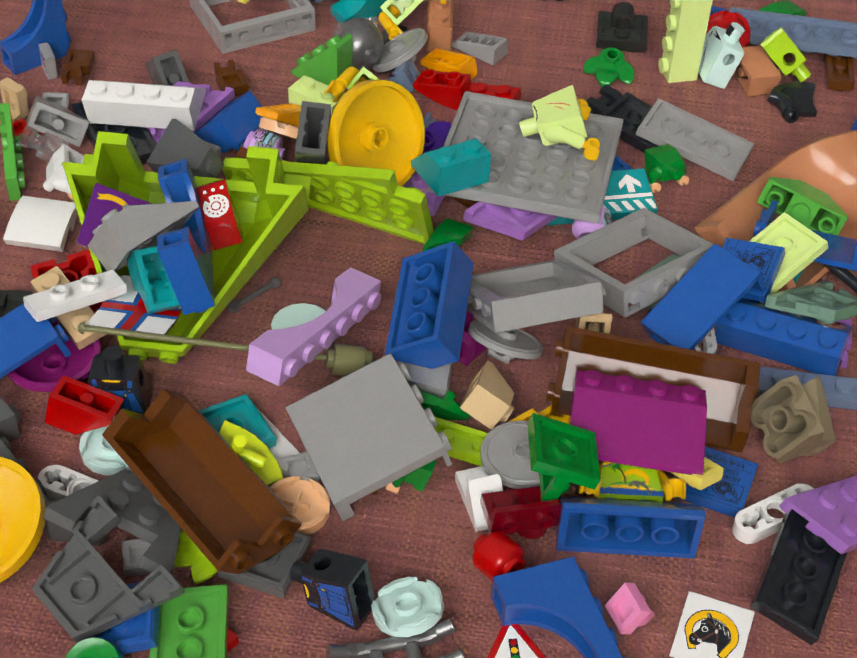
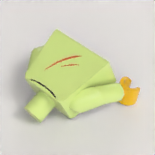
[519,85,600,161]

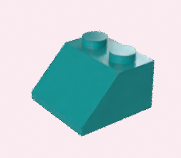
[411,138,491,197]

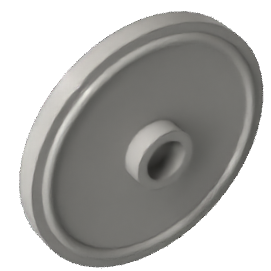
[372,28,428,72]
[468,320,544,364]
[480,421,540,489]

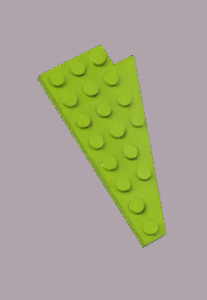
[222,157,434,245]

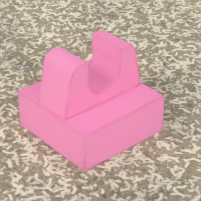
[605,582,655,635]

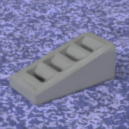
[452,31,509,65]

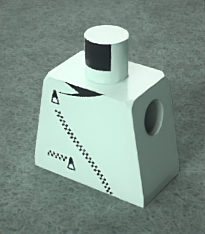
[699,22,745,89]

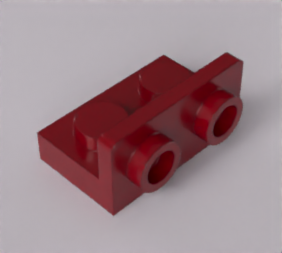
[480,486,561,534]

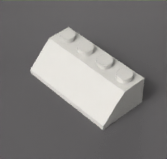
[82,80,206,131]

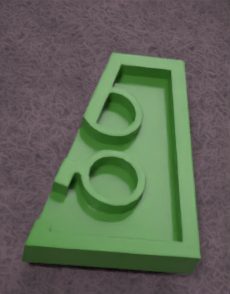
[0,103,26,201]

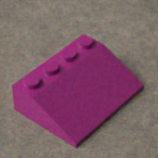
[569,370,707,475]

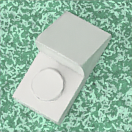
[455,466,503,532]

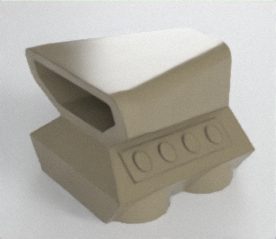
[750,374,836,465]

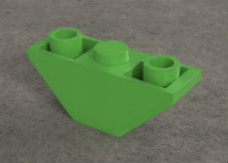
[290,32,353,85]
[756,177,849,235]

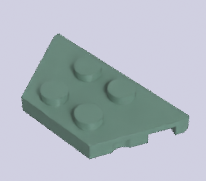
[765,280,857,324]

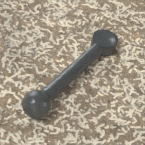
[228,276,281,313]

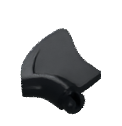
[767,82,817,123]

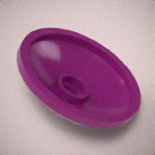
[7,321,101,392]

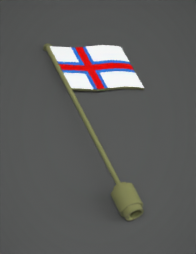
[78,275,373,376]

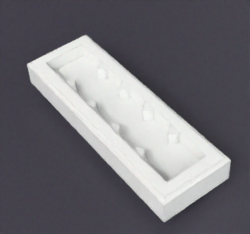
[23,269,127,322]

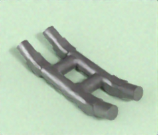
[326,618,466,658]

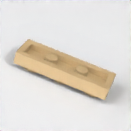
[30,266,106,350]

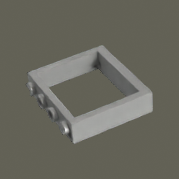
[190,0,315,54]
[554,208,714,317]
[466,259,606,333]

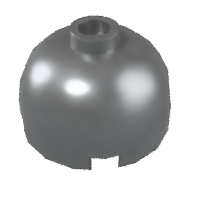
[335,18,384,71]

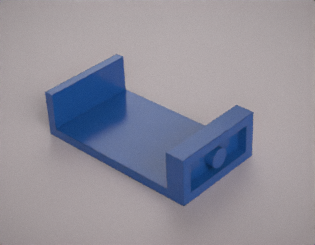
[753,200,857,271]
[641,244,767,350]
[0,303,71,379]

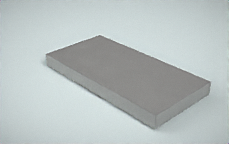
[636,98,755,181]

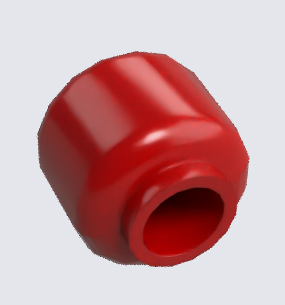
[472,531,525,582]

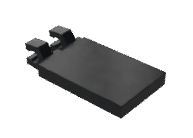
[586,85,658,153]

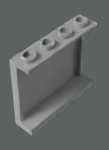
[285,353,452,521]

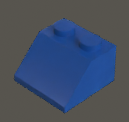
[194,91,266,154]

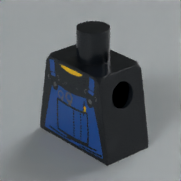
[88,346,153,415]
[290,548,375,631]

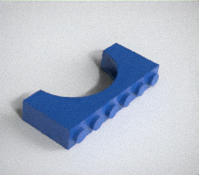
[0,0,71,75]
[157,158,215,315]
[491,556,626,658]

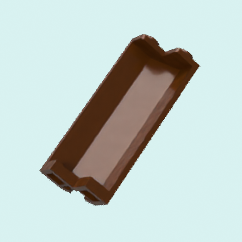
[546,326,760,453]
[102,389,302,575]

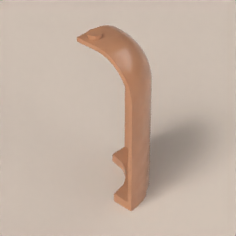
[695,130,857,293]

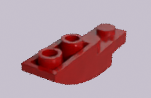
[413,69,522,110]

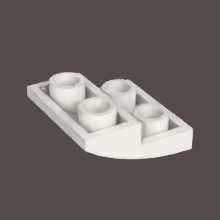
[3,196,78,252]

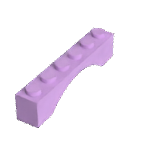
[246,267,382,386]

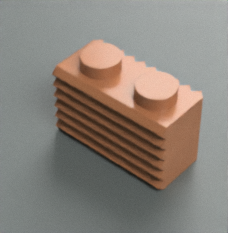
[426,0,453,52]
[733,45,781,97]

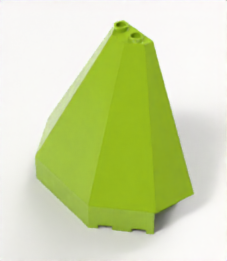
[62,131,312,364]

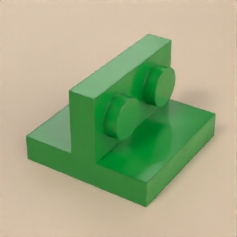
[527,413,601,501]

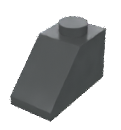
[145,50,189,85]

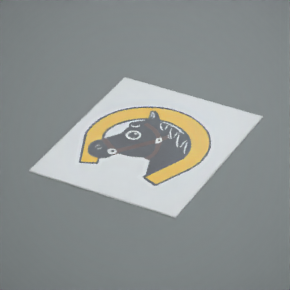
[669,591,755,658]

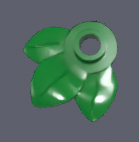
[583,47,634,87]

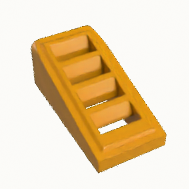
[420,48,478,80]
[255,103,301,128]

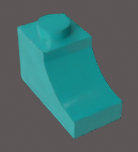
[330,0,386,26]
[127,246,180,314]

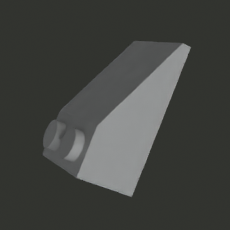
[87,201,199,272]

